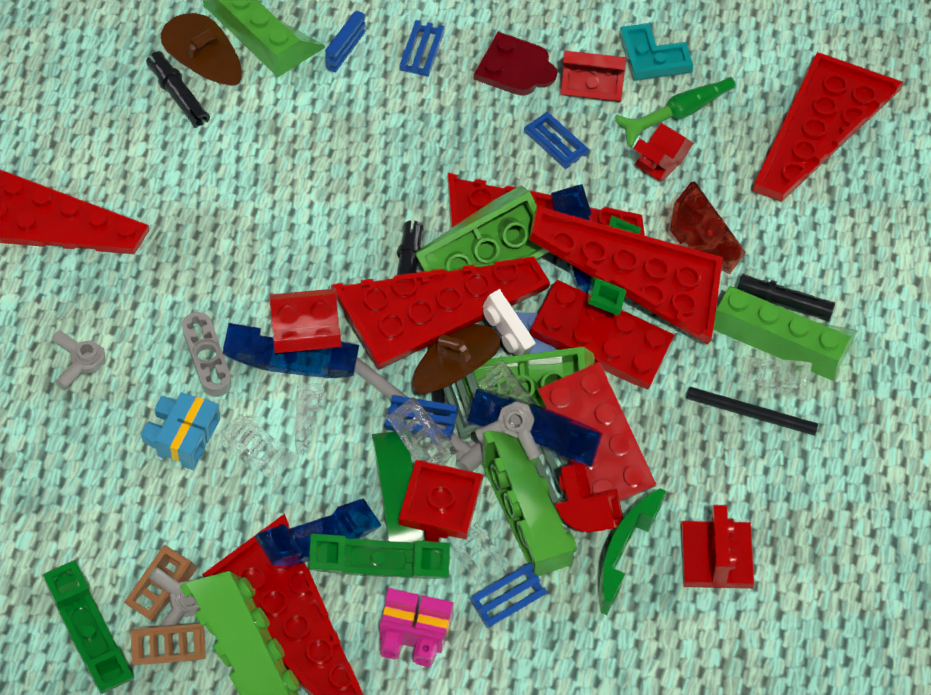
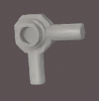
[52,331,105,390]
[475,401,541,461]
[149,567,200,636]

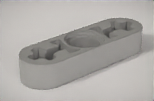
[182,312,231,397]

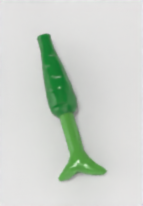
[615,77,736,148]

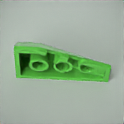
[415,185,549,271]
[457,347,595,416]

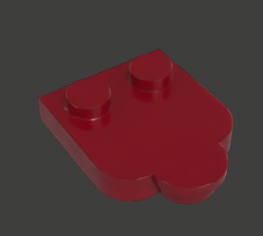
[474,31,557,96]

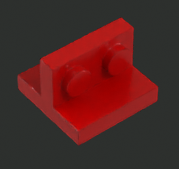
[560,50,627,101]
[269,288,342,353]
[399,460,483,542]
[681,505,754,589]

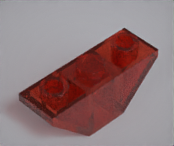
[670,181,746,274]

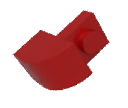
[633,122,694,181]
[555,460,624,532]

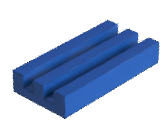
[325,10,366,73]
[400,20,445,77]
[524,111,589,170]
[384,395,459,441]
[469,563,548,628]

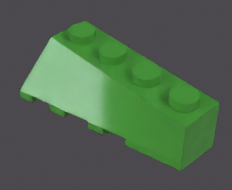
[203,0,325,77]
[713,286,858,381]
[482,430,577,576]
[180,571,300,695]

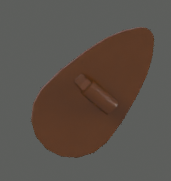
[161,13,242,86]
[413,324,501,394]

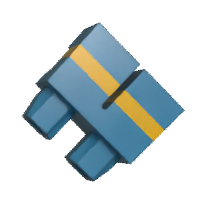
[141,392,220,471]

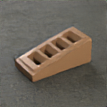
[124,545,197,622]
[130,623,206,665]

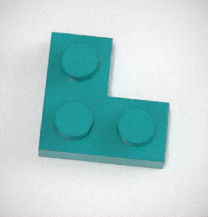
[619,23,693,81]

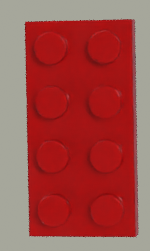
[529,279,674,390]
[538,362,657,502]

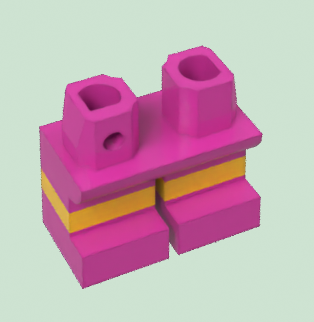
[379,588,454,667]

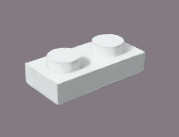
[482,289,536,356]

